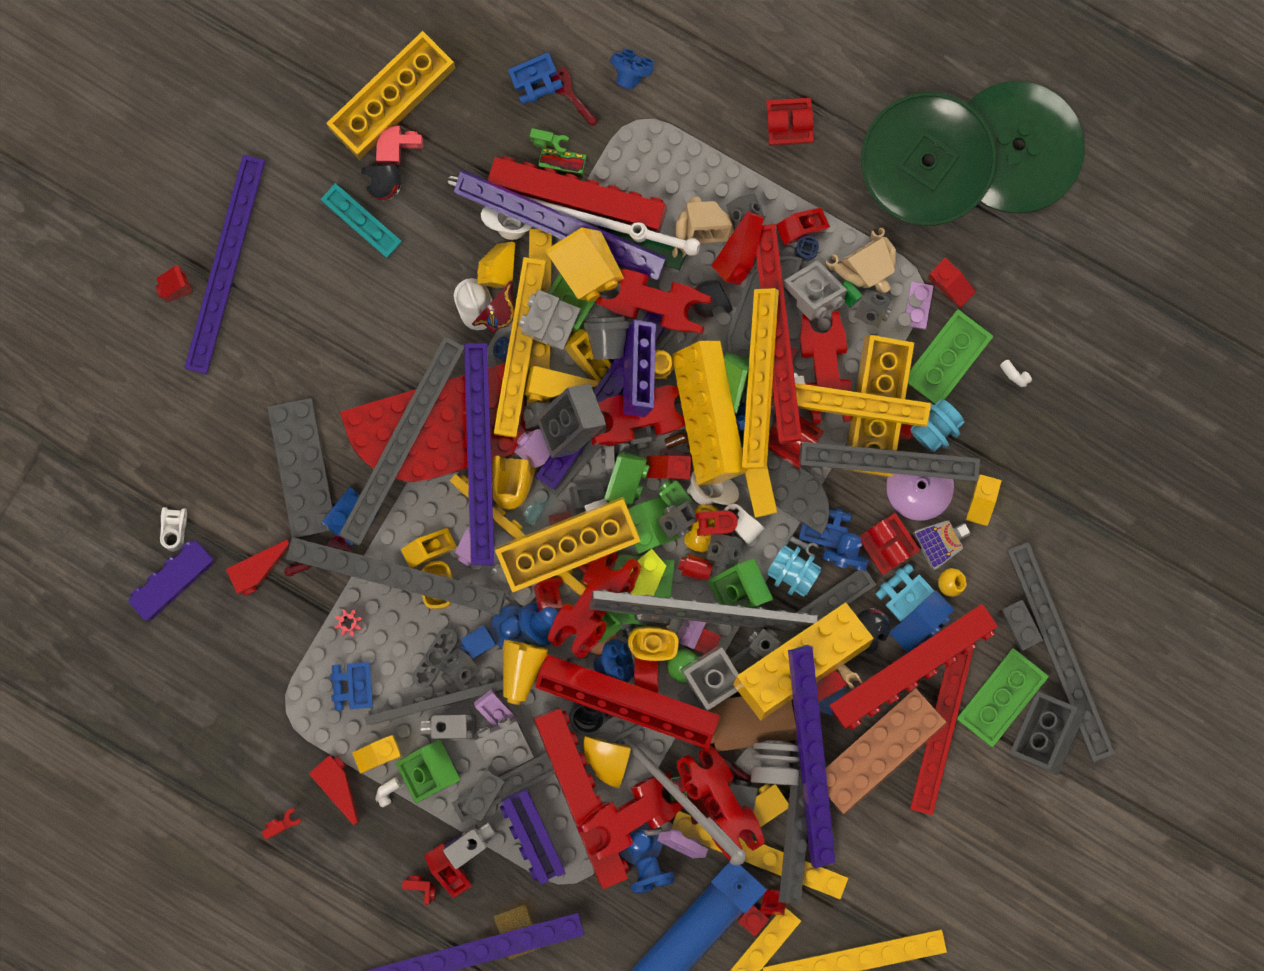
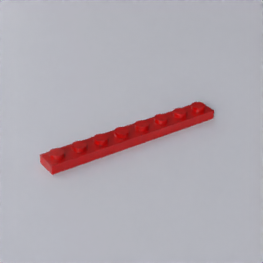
[910,649,974,815]

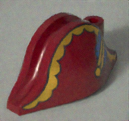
[472,281,516,334]

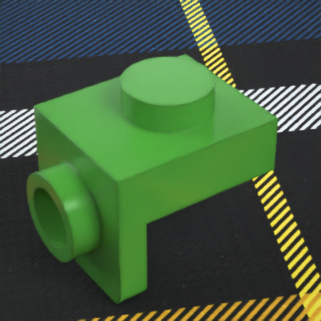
[658,479,693,507]

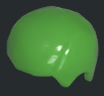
[666,647,699,683]

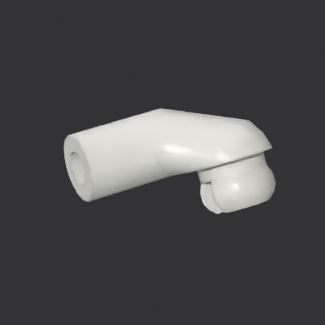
[1000,360,1032,387]
[375,777,401,807]

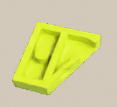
[630,549,667,596]

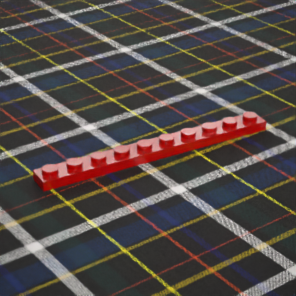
[756,224,802,444]

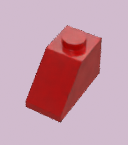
[776,207,830,245]
[928,258,976,308]
[155,265,192,303]
[646,456,692,480]
[634,657,660,694]
[424,843,472,898]

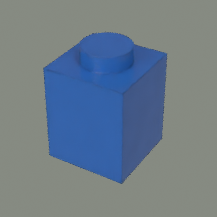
[460,625,497,660]

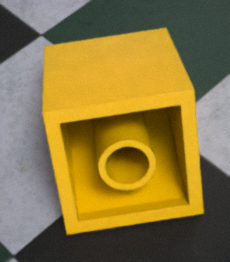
[546,227,624,302]

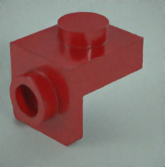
[534,576,563,611]
[402,876,436,905]

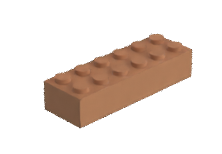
[826,688,947,815]

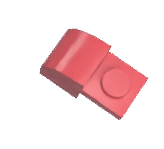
[376,126,423,166]

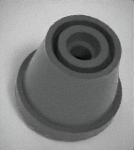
[584,316,630,359]

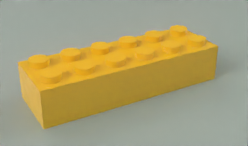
[326,31,456,160]
[843,335,914,477]
[672,341,746,485]
[495,497,640,593]
[733,602,873,721]

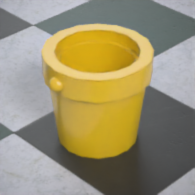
[655,350,674,380]

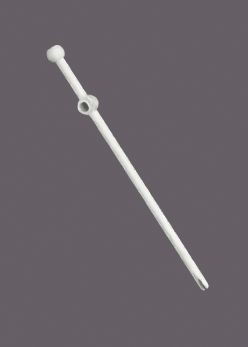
[448,176,700,256]

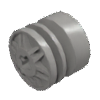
[751,740,800,786]

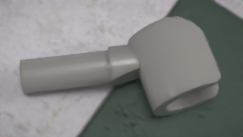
[789,536,819,557]
[644,822,672,836]

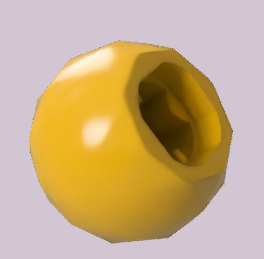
[938,568,966,597]

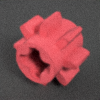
[335,609,363,637]

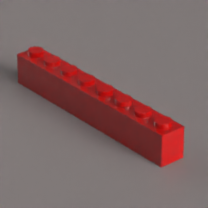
[487,156,667,233]
[829,604,998,730]
[535,654,720,750]
[533,707,629,889]

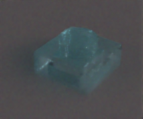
[523,502,545,528]

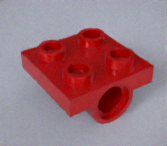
[766,98,814,146]
[768,415,824,469]
[860,513,920,576]

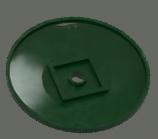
[967,81,1085,214]
[861,92,996,226]

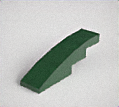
[598,226,687,271]

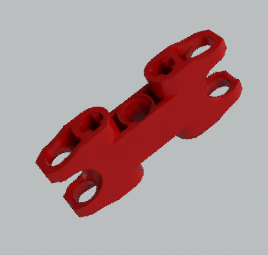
[596,269,713,334]
[799,311,852,426]
[591,385,686,446]
[548,552,642,659]
[677,745,764,860]
[577,771,684,860]

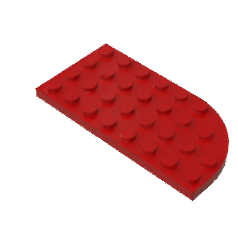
[340,363,534,482]

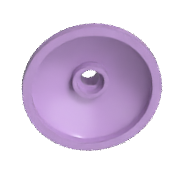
[886,474,954,521]

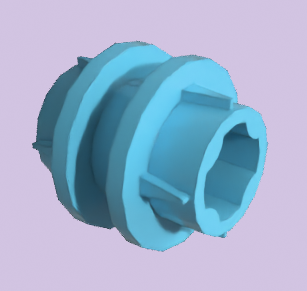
[910,400,964,452]
[767,546,821,597]

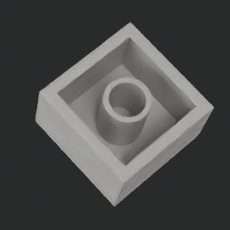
[680,645,739,711]

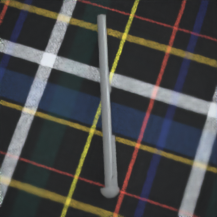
[621,736,746,866]

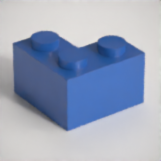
[890,590,954,653]

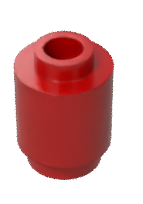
[678,553,713,581]

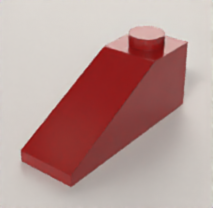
[711,211,764,285]
[226,540,290,596]
[309,755,359,825]

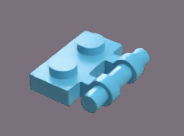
[875,564,934,622]

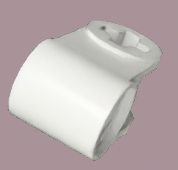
[723,504,765,545]
[160,507,187,552]

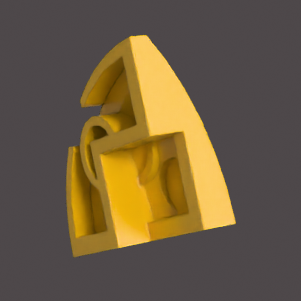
[583,735,631,788]

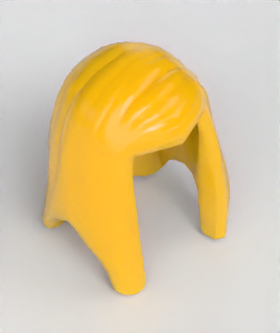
[491,456,536,510]

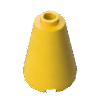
[503,640,548,705]

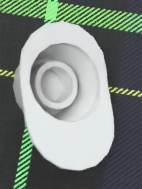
[481,206,533,240]
[454,278,492,330]
[687,472,739,505]

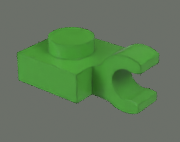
[530,128,569,154]

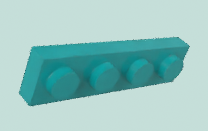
[320,183,402,259]

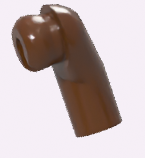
[664,432,690,450]

